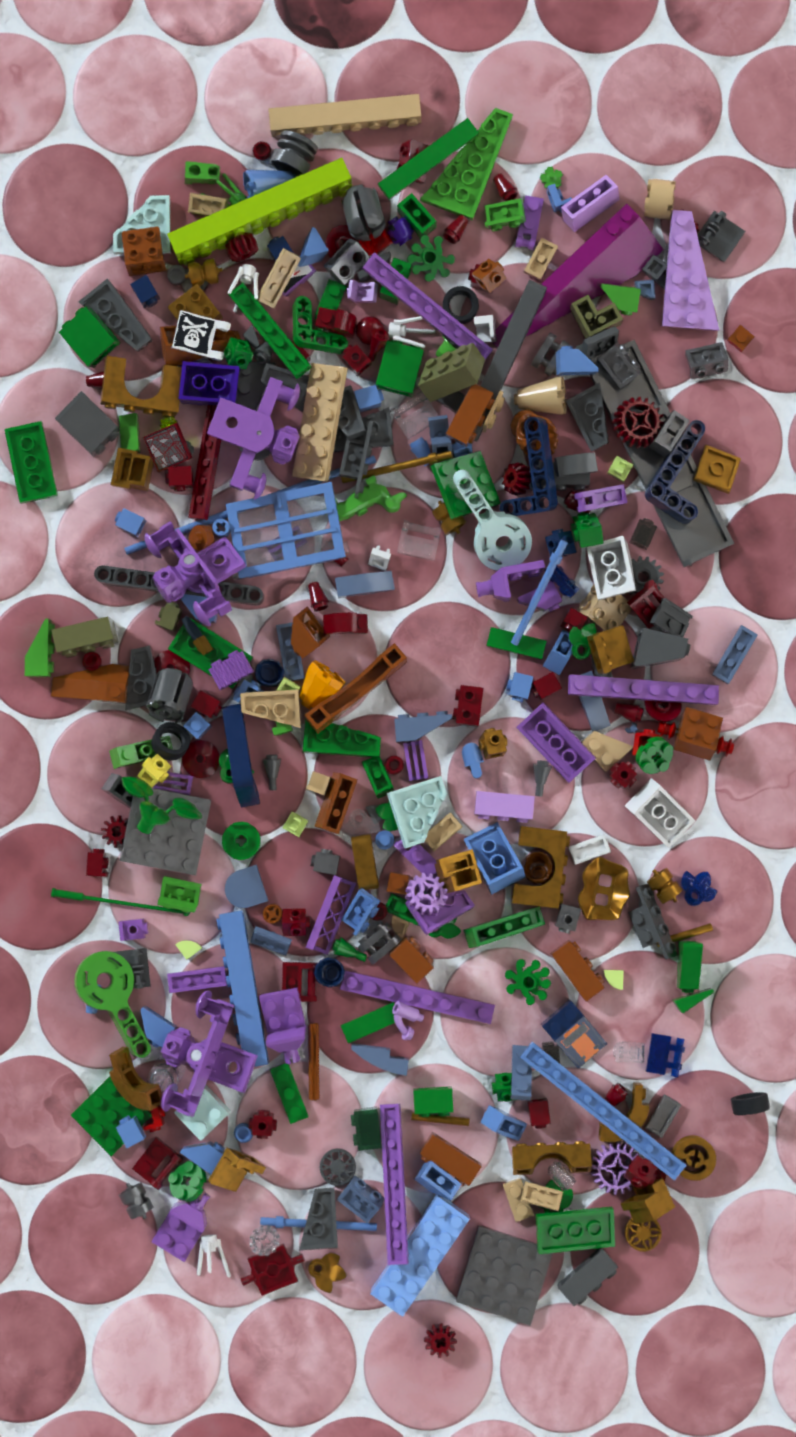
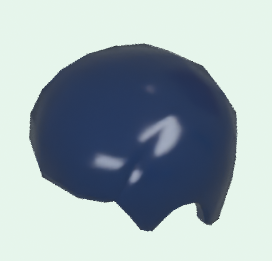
[255,659,284,688]
[314,958,345,987]

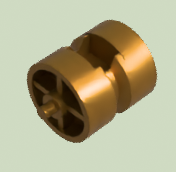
[185,258,223,287]
[432,500,467,535]
[647,868,683,904]

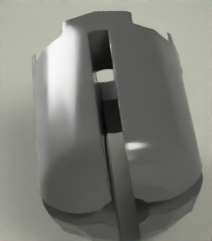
[341,184,386,242]
[145,668,193,724]

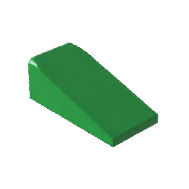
[362,757,395,799]
[386,893,420,926]
[672,988,714,1013]

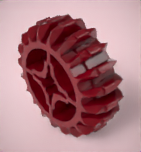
[612,396,664,449]

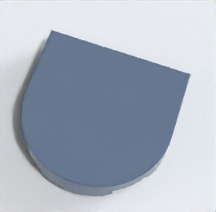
[225,864,269,908]

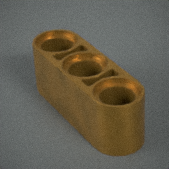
[351,834,379,890]

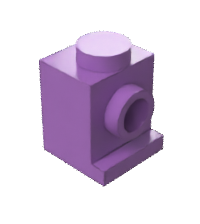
[118,918,149,941]

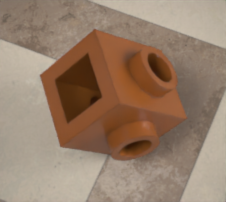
[472,258,506,293]

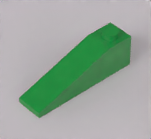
[463,906,545,948]

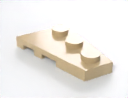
[240,689,301,728]

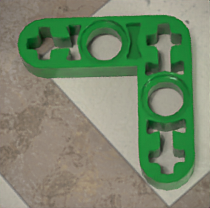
[293,296,348,354]

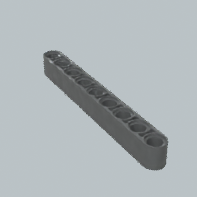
[474,280,547,442]
[94,565,264,606]

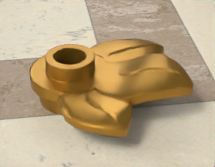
[308,1253,346,1293]

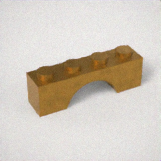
[512,1141,592,1175]

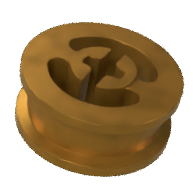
[672,1135,716,1181]

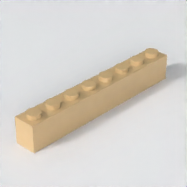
[268,94,421,139]

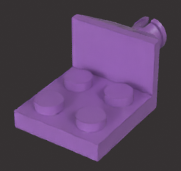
[476,560,545,602]
[259,988,307,1064]
[151,1192,210,1262]

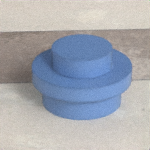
[375,830,394,850]
[234,1123,253,1143]

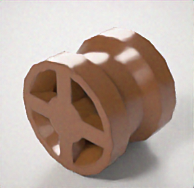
[263,904,282,924]

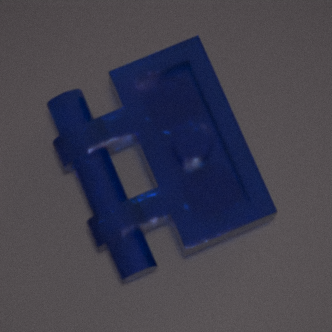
[544,565,579,598]
[645,1033,685,1077]

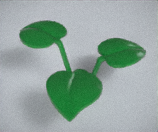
[121,777,203,834]

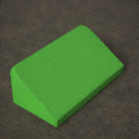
[119,413,140,453]

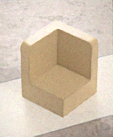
[306,771,331,795]

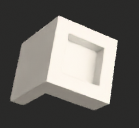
[474,315,496,343]

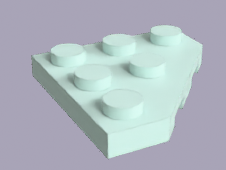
[113,195,171,255]
[387,776,447,849]

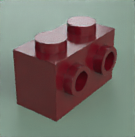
[452,685,484,727]

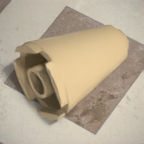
[514,376,567,415]

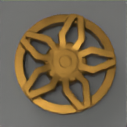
[625,1218,662,1251]

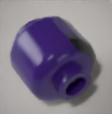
[386,216,414,246]

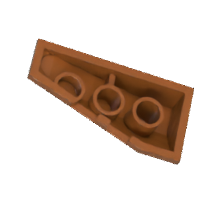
[160,326,241,366]
[51,664,129,704]

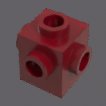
[608,761,637,789]
[282,908,310,936]
[249,1110,277,1139]
[623,1155,657,1190]

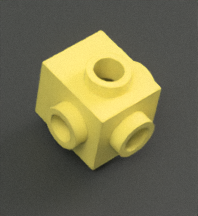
[137,754,172,788]

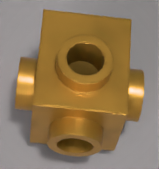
[478,728,507,760]

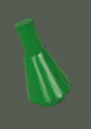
[332,937,367,962]

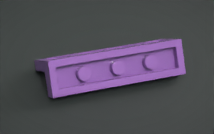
[306,875,356,955]

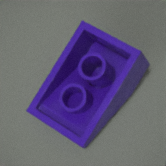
[179,361,240,405]

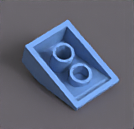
[463,822,526,895]

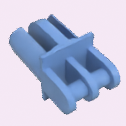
[462,743,484,778]

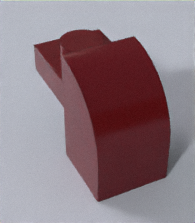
[315,307,357,338]
[323,612,368,635]

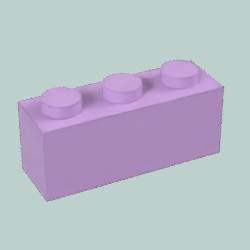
[561,175,620,232]
[474,791,535,823]

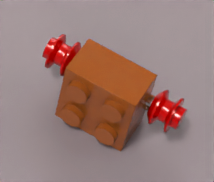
[657,707,734,761]

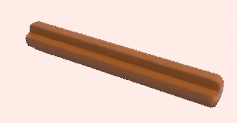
[308,1023,320,1101]

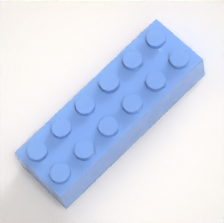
[371,1194,470,1317]

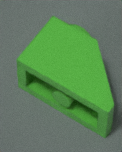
[601,283,641,315]

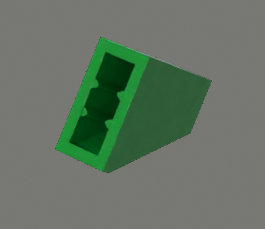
[677,941,703,993]

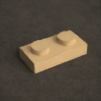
[524,237,558,281]
[503,1177,534,1222]

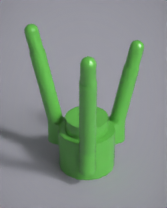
[202,173,247,207]

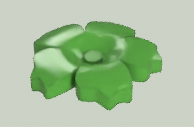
[540,166,563,189]

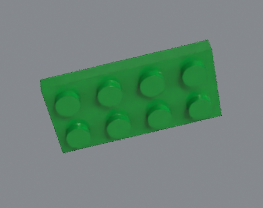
[4,421,58,504]
[168,617,253,689]
[536,1206,615,1254]

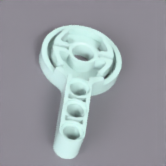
[453,470,532,571]

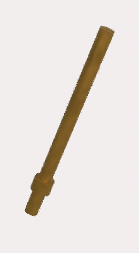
[341,451,453,483]

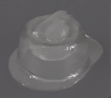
[147,1055,186,1096]

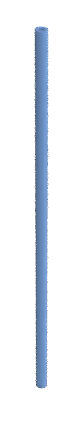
[124,455,376,555]

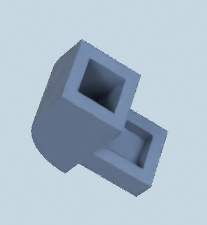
[428,415,453,461]

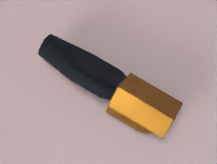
[182,616,213,655]

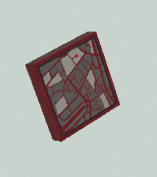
[143,422,193,472]

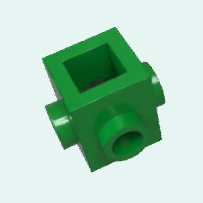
[224,337,253,369]
[492,1073,512,1102]

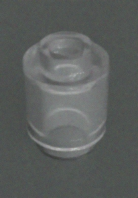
[548,1161,576,1191]

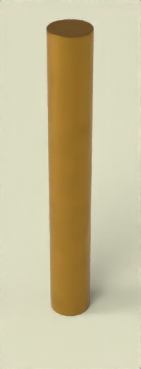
[656,923,713,947]
[411,1112,470,1126]

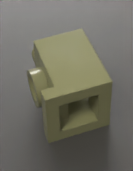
[155,602,183,632]

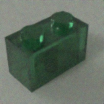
[351,1106,382,1151]

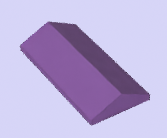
[516,702,596,783]

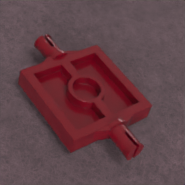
[240,1244,305,1296]

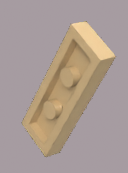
[257,248,301,308]

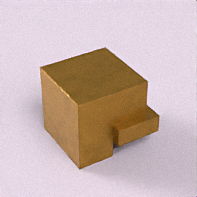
[110,448,154,491]
[434,849,482,893]
[620,1178,675,1223]

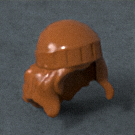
[510,410,558,458]

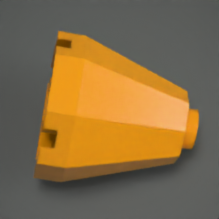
[299,660,346,709]

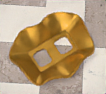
[578,857,630,921]

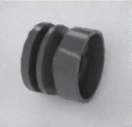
[269,130,318,177]

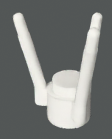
[228,264,259,313]
[389,316,436,348]
[197,1234,231,1278]

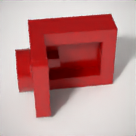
[359,229,393,256]
[632,729,662,756]
[143,1105,166,1132]

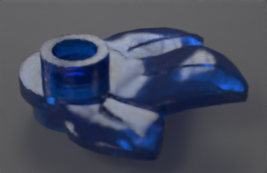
[681,871,717,906]

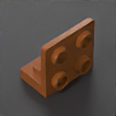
[122,226,167,276]

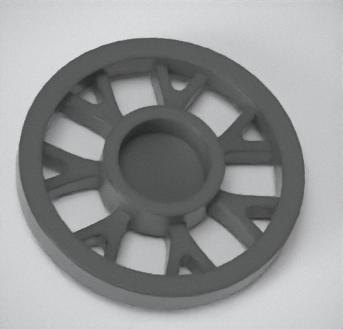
[320,1148,356,1186]

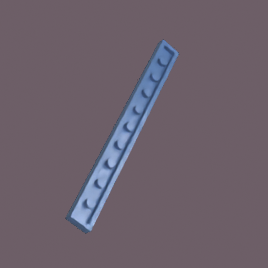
[520,1042,686,1181]

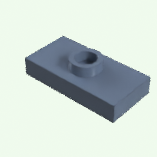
[250,926,292,956]

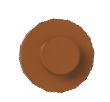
[188,525,215,551]

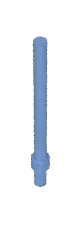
[511,539,568,646]
[260,1216,377,1231]

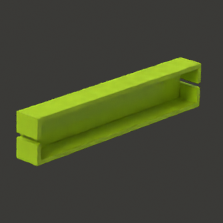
[167,158,352,265]

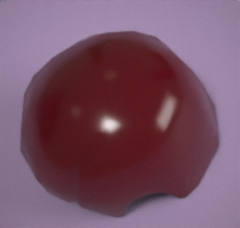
[355,316,385,345]

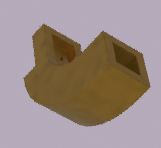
[109,1047,162,1111]
[598,1082,649,1142]

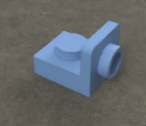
[546,183,572,213]

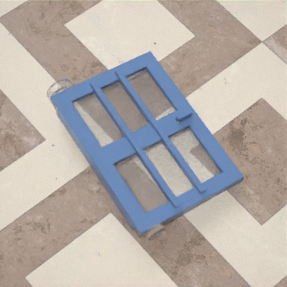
[226,482,349,580]

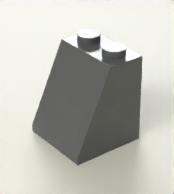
[55,391,120,457]
[630,628,690,669]

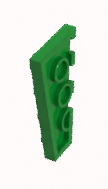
[303,719,381,758]

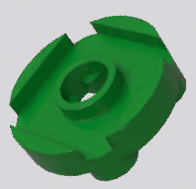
[636,737,674,774]
[222,822,261,860]
[168,1161,207,1202]

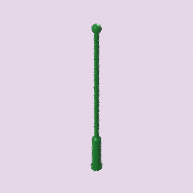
[51,888,190,916]

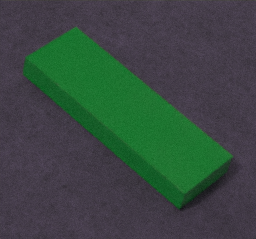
[486,627,547,660]
[341,1002,395,1043]

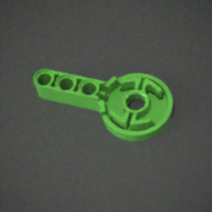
[74,951,151,1058]

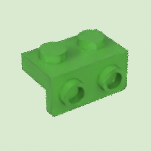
[485,198,526,231]
[157,876,202,913]

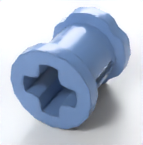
[212,518,231,538]

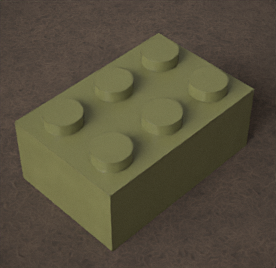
[418,343,485,402]
[51,617,119,658]

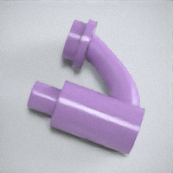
[392,1001,424,1040]

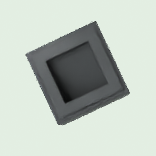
[243,325,260,349]

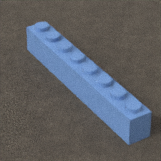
[216,910,269,1067]

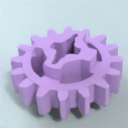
[405,873,448,915]

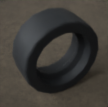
[443,286,479,324]
[151,722,190,761]
[731,1092,770,1115]

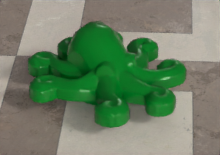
[407,235,455,282]
[505,959,551,1005]

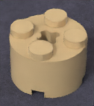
[644,179,676,220]

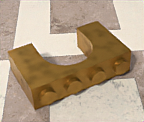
[100,356,182,418]
[511,826,570,909]

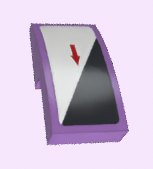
[282,264,316,296]

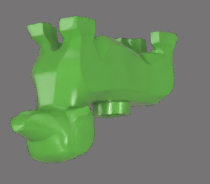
[325,475,407,521]

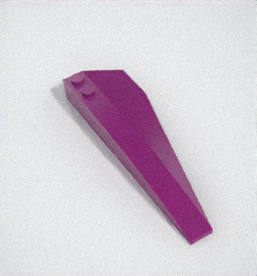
[492,204,664,348]

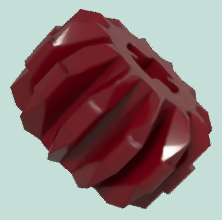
[225,233,259,262]
[502,462,532,495]
[101,815,128,848]
[424,1323,457,1358]

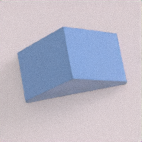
[297,227,329,267]

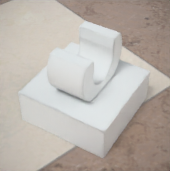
[368,545,391,571]

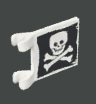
[172,310,231,362]

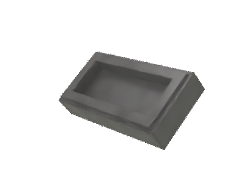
[645,1094,681,1138]

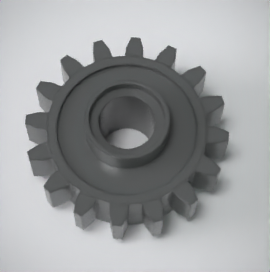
[629,556,664,596]

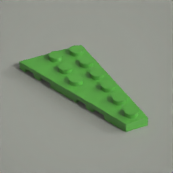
[420,108,513,221]

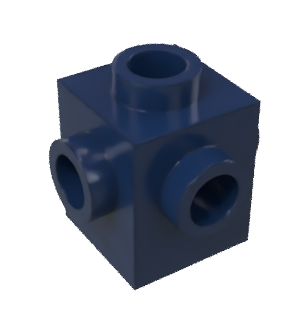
[545,529,577,557]

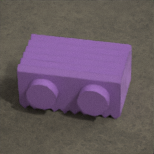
[208,650,254,691]

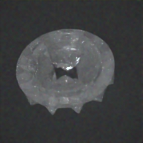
[249,1225,280,1257]

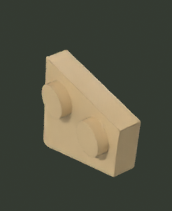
[582,731,633,772]

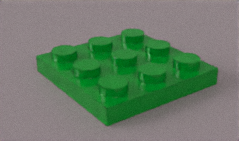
[430,451,501,520]
[71,1076,152,1156]

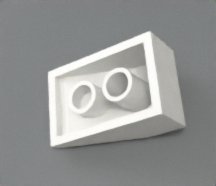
[586,536,636,600]
[625,778,695,848]

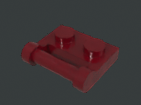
[627,580,665,629]
[282,962,318,1002]
[132,1137,183,1190]

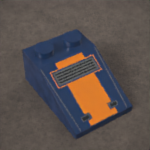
[541,999,607,1069]

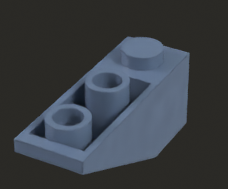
[394,711,452,743]

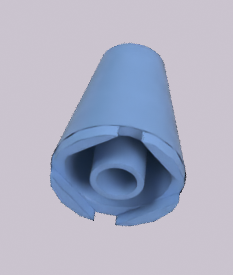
[243,170,296,199]

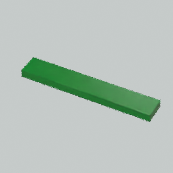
[378,118,479,200]
[228,283,312,379]

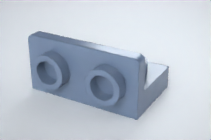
[337,1175,385,1223]

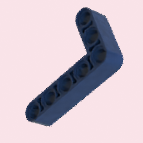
[499,417,558,516]
[645,420,705,524]
[222,704,260,808]

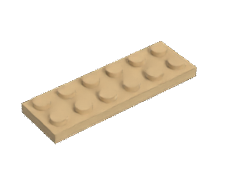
[292,363,348,482]

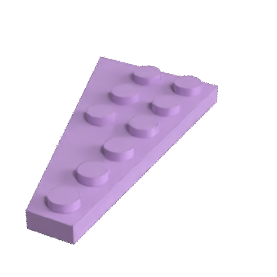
[662,210,719,331]

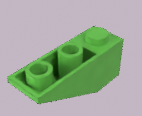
[25,618,55,677]
[109,735,173,769]

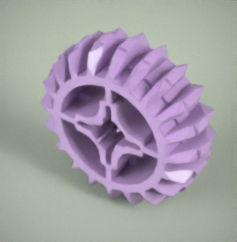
[591,1141,639,1195]

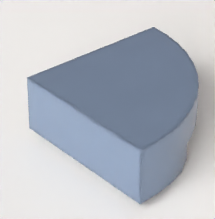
[634,280,656,300]

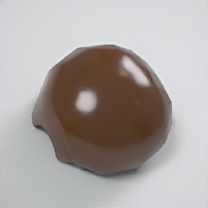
[523,852,553,883]

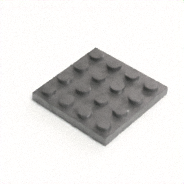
[120,788,211,875]
[456,1225,553,1326]

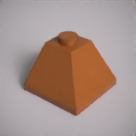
[291,606,331,659]

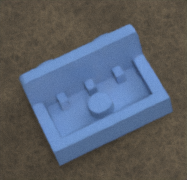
[341,888,380,936]

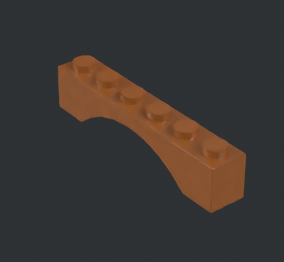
[305,643,407,734]

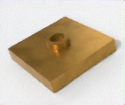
[693,445,741,494]

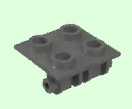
[697,210,746,262]
[111,948,151,990]

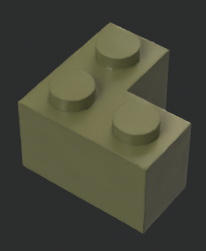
[570,295,623,339]

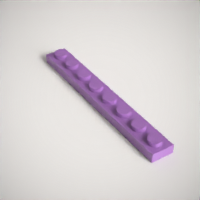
[362,252,493,360]
[568,674,719,705]
[340,970,495,1024]
[380,1103,409,1265]

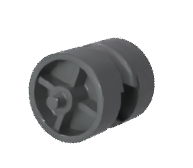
[119,1183,154,1220]

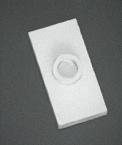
[568,834,611,865]

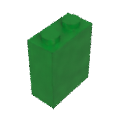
[58,306,121,368]
[376,340,424,398]

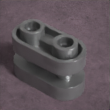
[531,332,570,377]
[358,922,402,965]

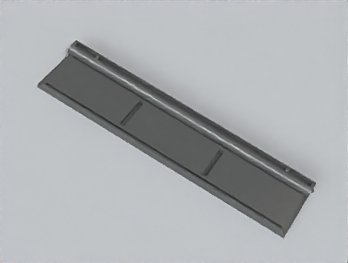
[590,340,734,567]

